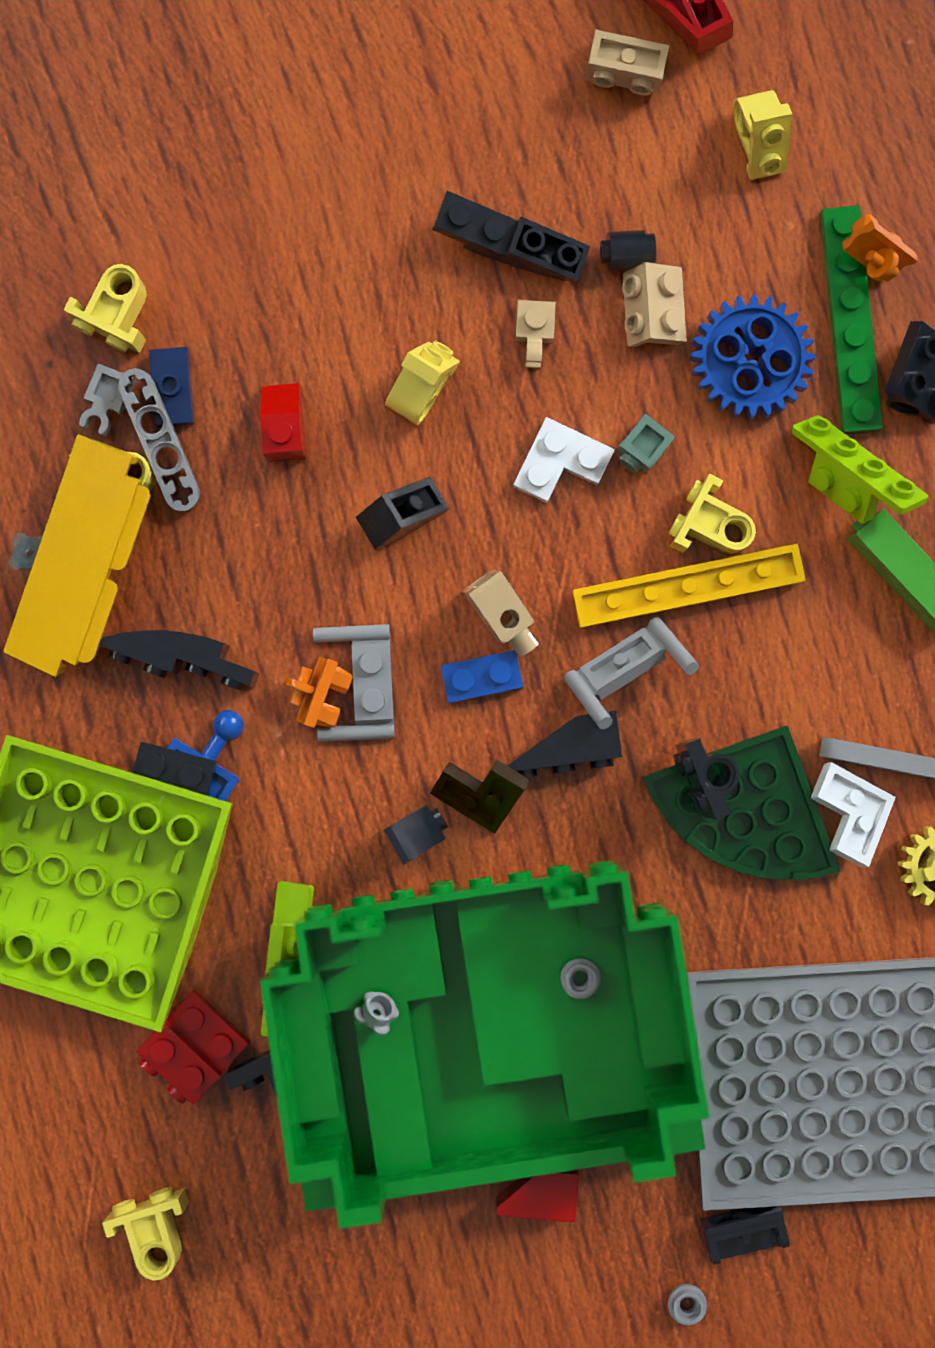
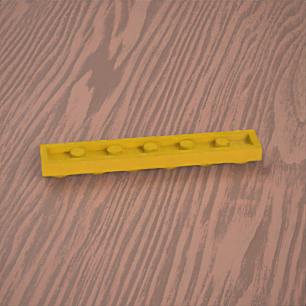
[572,544,806,628]

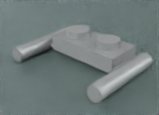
[564,617,699,729]
[313,624,395,742]

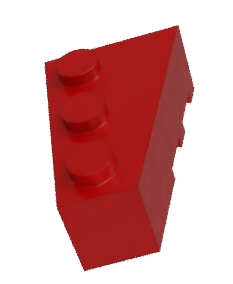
[643,0,733,56]

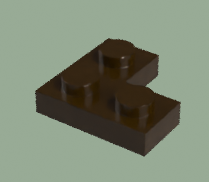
[430,760,530,834]

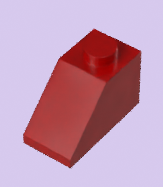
[260,383,306,462]
[496,1170,579,1223]

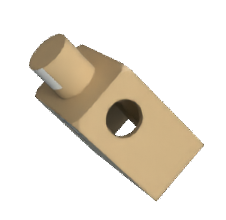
[462,569,538,657]

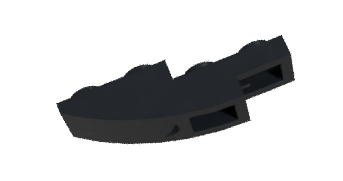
[432,191,590,283]
[99,630,260,691]

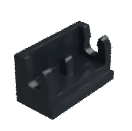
[700,1206,790,1265]

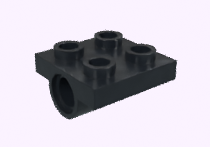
[884,321,935,424]
[673,738,740,820]

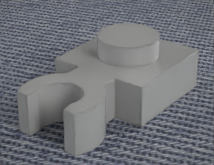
[79,363,136,437]

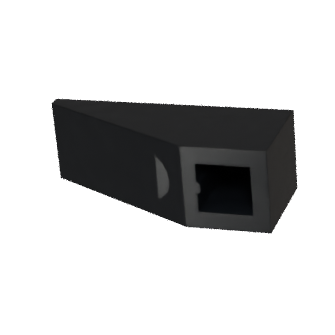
[506,711,622,777]

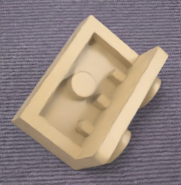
[585,30,669,95]
[622,262,687,347]

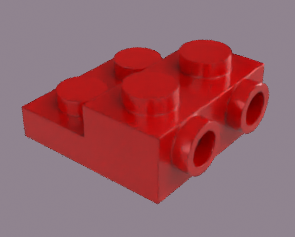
[136,989,251,1105]

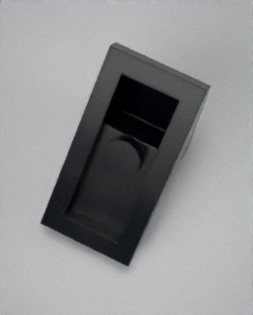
[224,1049,277,1096]

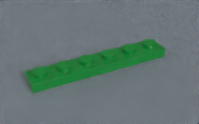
[819,205,883,435]

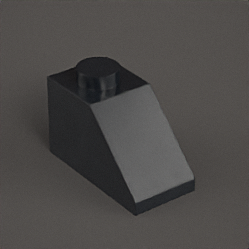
[355,477,450,550]
[384,804,449,865]

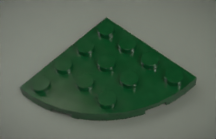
[641,725,841,880]

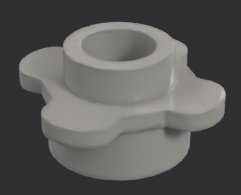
[354,992,399,1036]

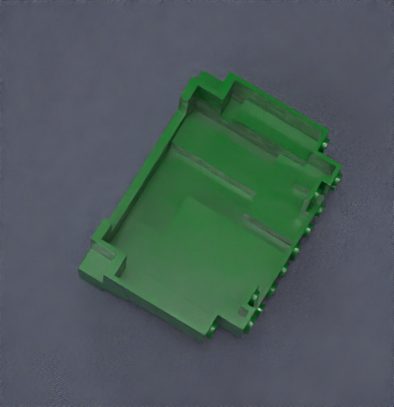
[260,861,710,1229]

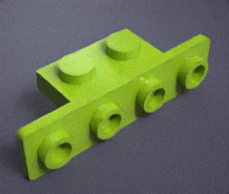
[791,415,929,524]
[261,881,314,1037]

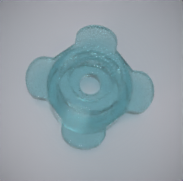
[9,533,43,570]

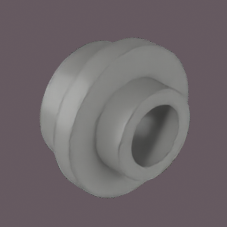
[560,958,600,999]
[667,1284,707,1325]

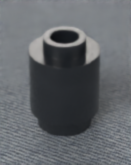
[600,230,656,271]

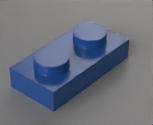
[441,650,523,703]

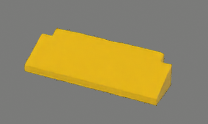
[3,434,150,677]

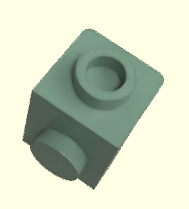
[616,414,675,475]

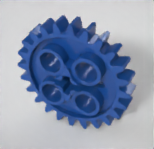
[690,294,816,420]

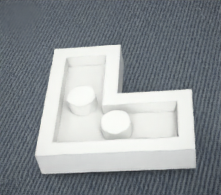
[513,417,615,503]
[811,762,896,868]

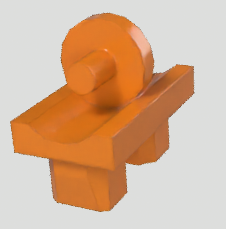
[842,214,918,282]
[284,657,353,728]

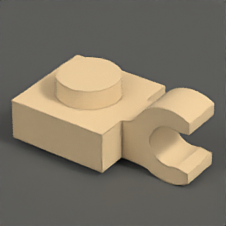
[515,300,556,369]

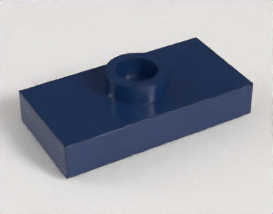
[149,347,195,427]

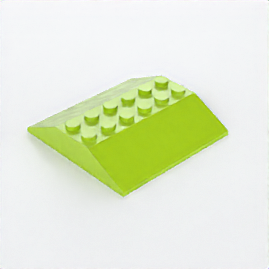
[0,735,233,1032]

